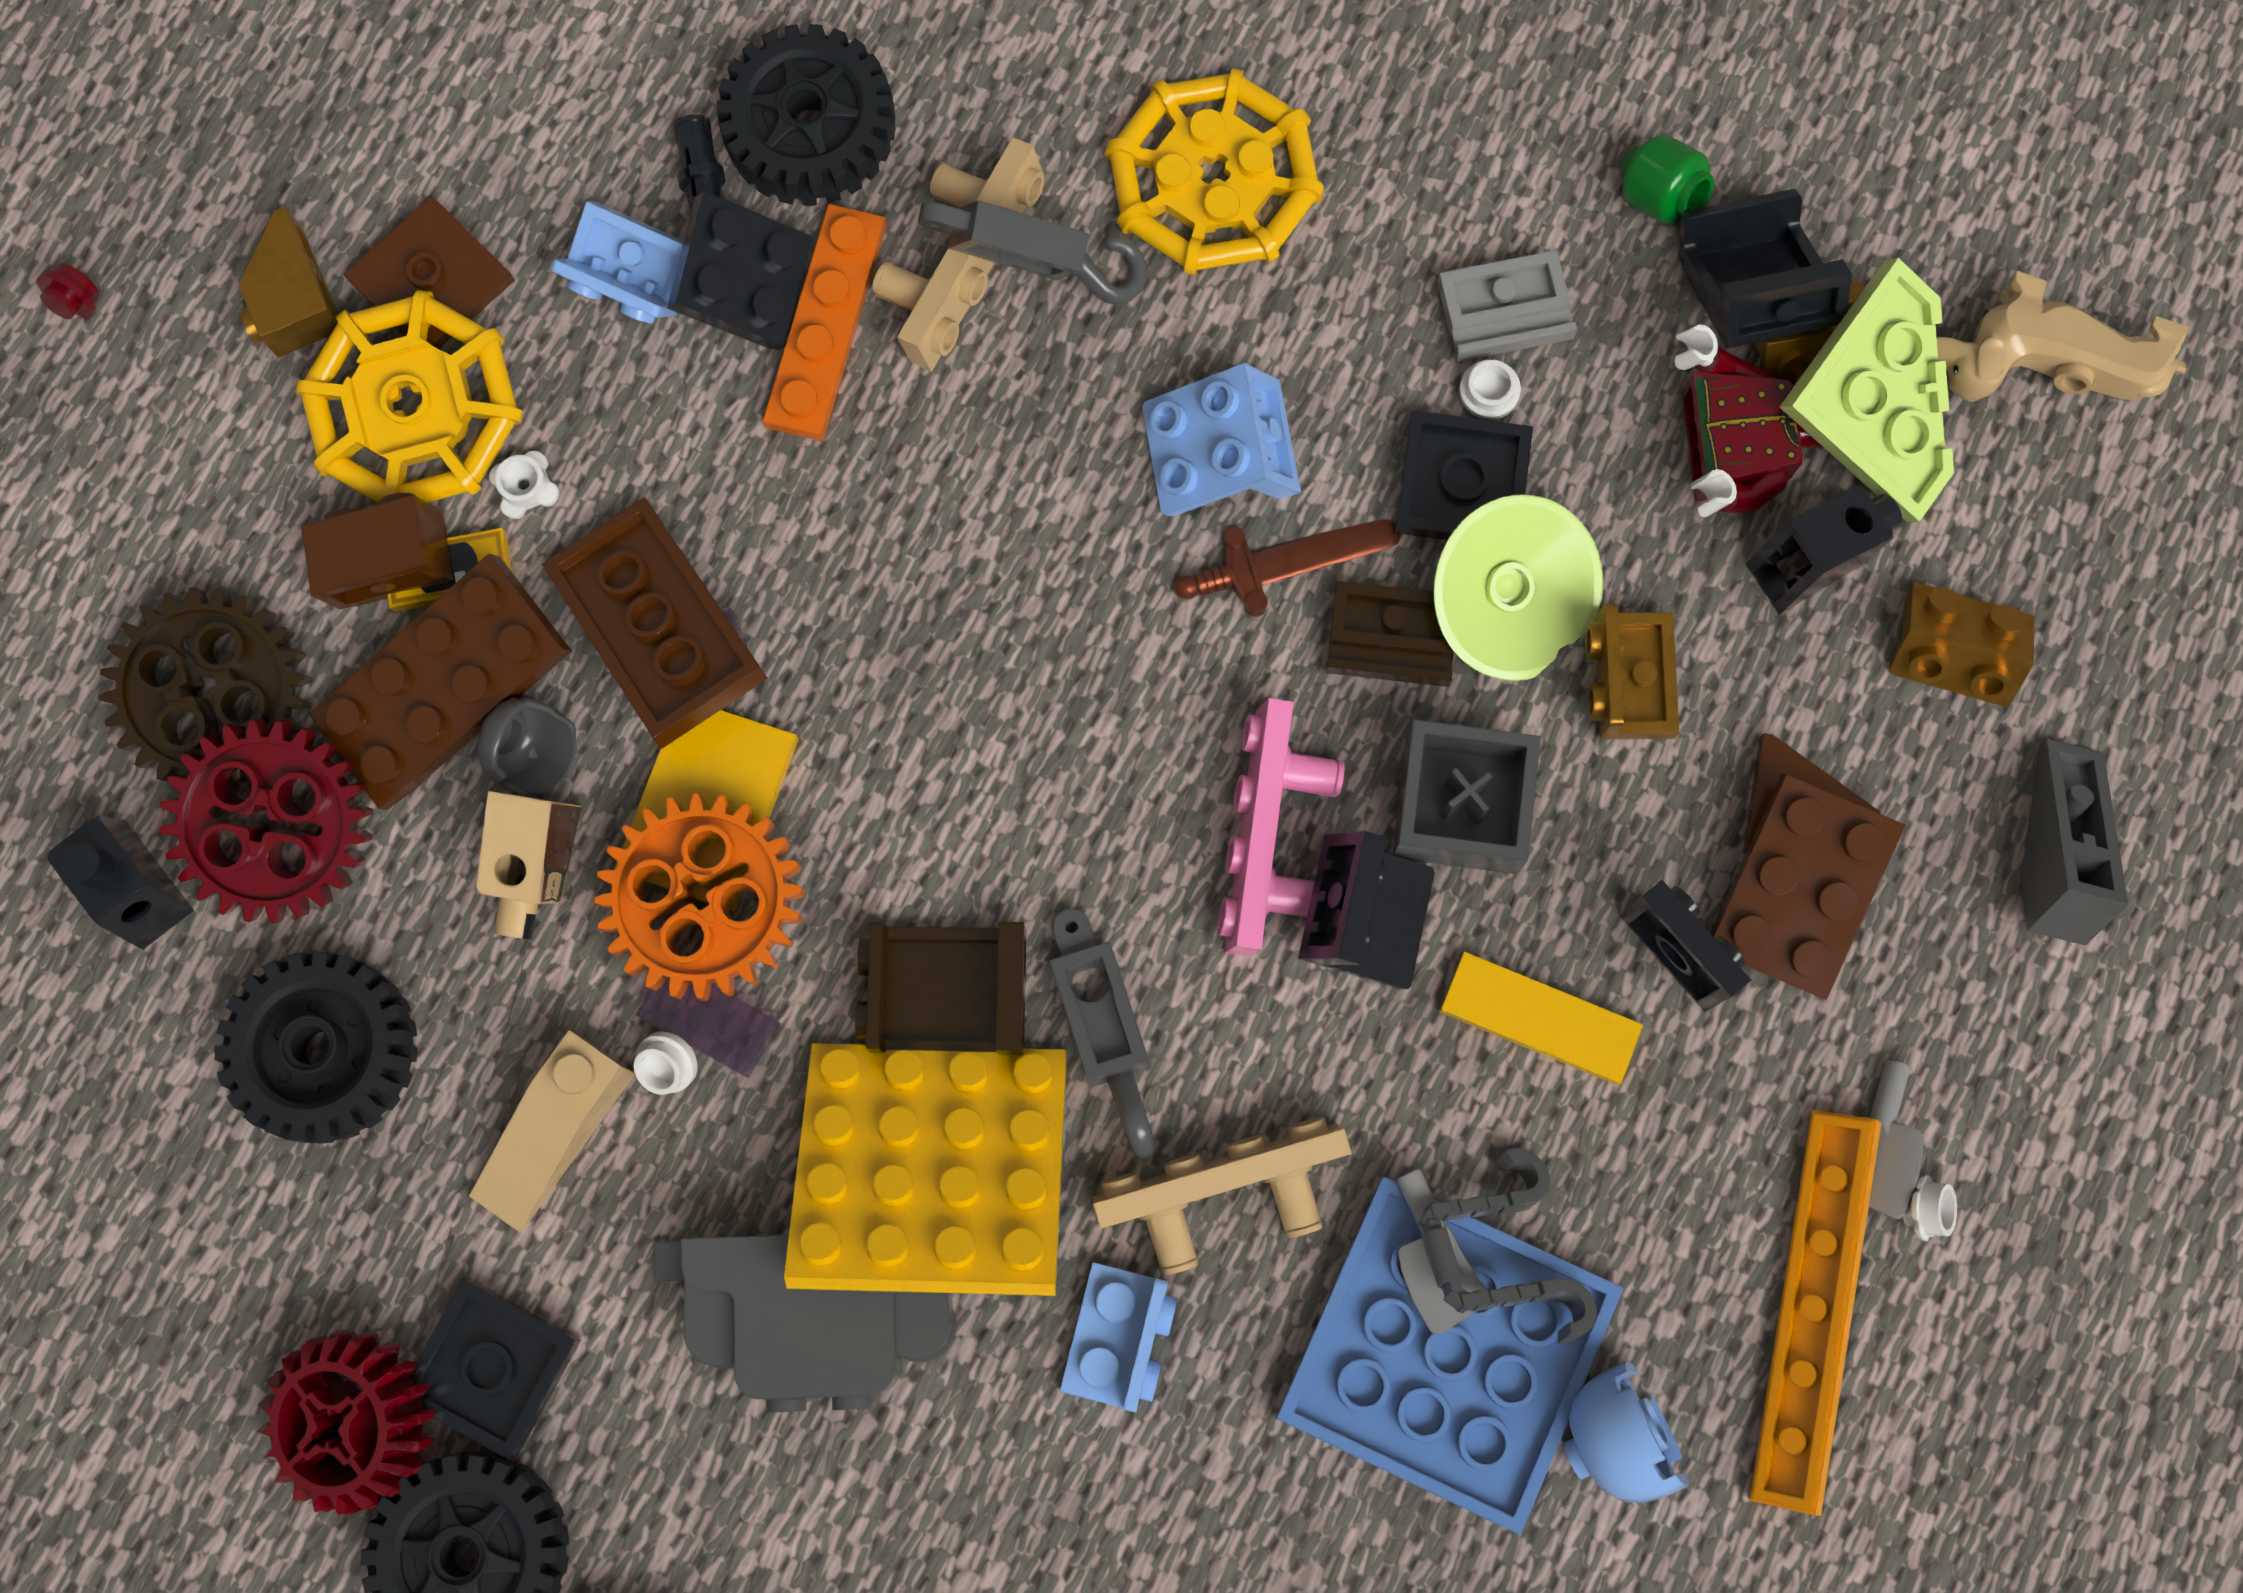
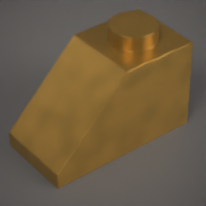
[238,206,338,358]

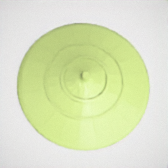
[1434,494,1603,681]

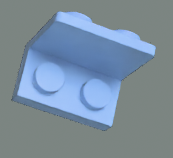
[1142,363,1301,516]

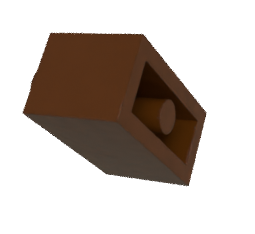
[301,493,453,609]

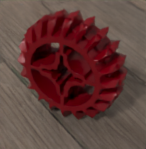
[256,1330,437,1516]

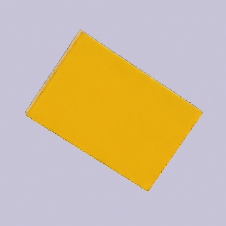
[614,710,799,912]

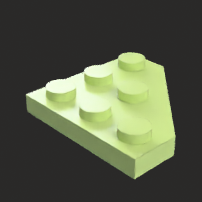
[1780,258,1954,522]

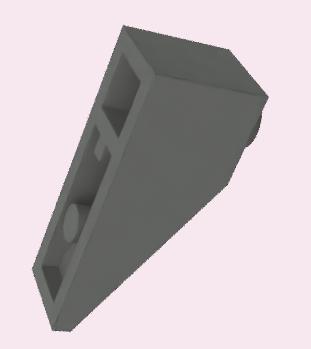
[2020,738,2128,946]

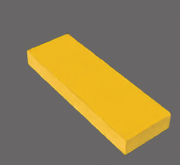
[1439,951,1643,1086]

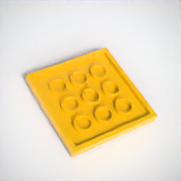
[784,1043,1067,1296]

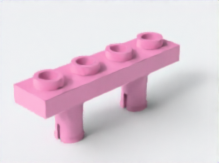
[1217,698,1345,957]

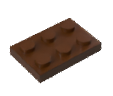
[1710,773,1906,1000]

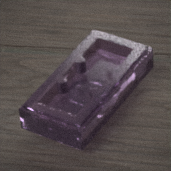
[636,978,781,1079]

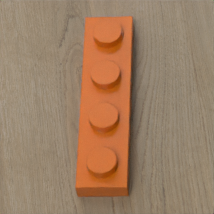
[763,204,887,442]

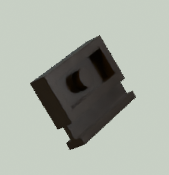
[1326,581,1454,687]

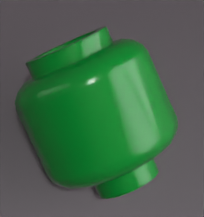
[1621,134,1714,225]

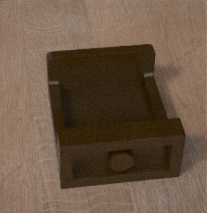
[855,921,1027,1054]

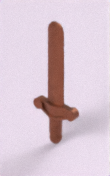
[1174,519,1401,617]

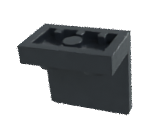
[1298,831,1435,989]

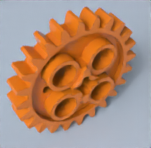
[594,793,805,1001]

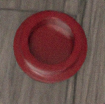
[36,263,99,319]

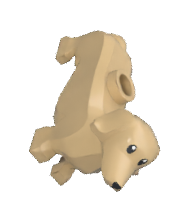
[1937,270,2189,402]

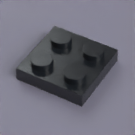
[667,191,813,350]
[1395,410,1533,540]
[1620,880,1751,1012]
[411,1279,581,1460]

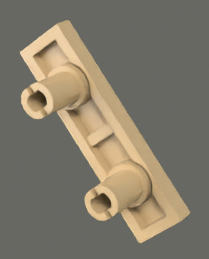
[873,137,1044,372]
[1092,1117,1352,1275]

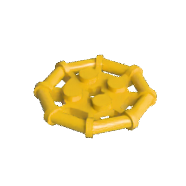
[1104,68,1324,276]
[295,290,523,504]

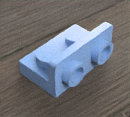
[1060,1262,1178,1413]

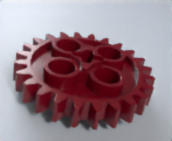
[159,718,374,924]

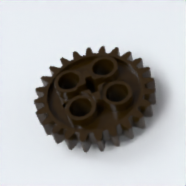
[99,587,312,783]

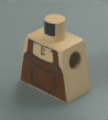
[476,791,582,939]

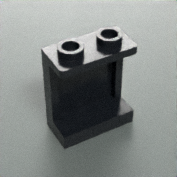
[1679,189,1852,349]

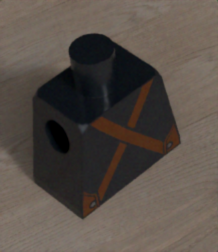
[1746,486,1902,615]
[46,815,194,950]

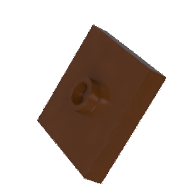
[343,195,515,349]

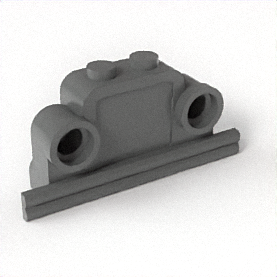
[654,1235,957,1412]

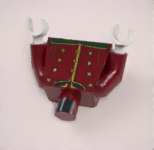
[1674,324,1823,518]

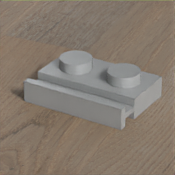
[1437,250,1577,362]

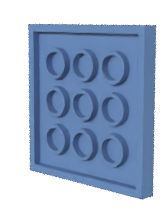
[1275,1176,1624,1535]

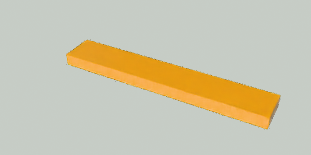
[1749,1110,1882,1516]

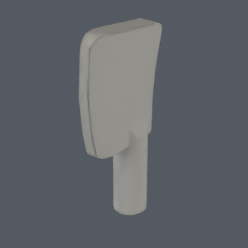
[1867,1060,1924,1219]
[1396,1169,1488,1334]

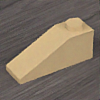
[469,1030,635,1233]

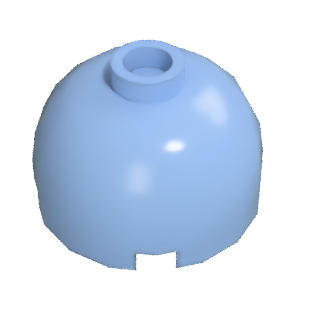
[1564,1360,1689,1503]

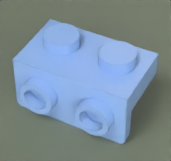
[551,201,684,323]

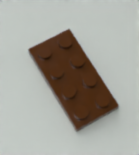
[542,497,768,749]
[309,553,572,810]

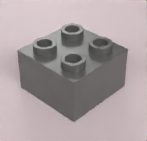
[1392,720,1541,874]

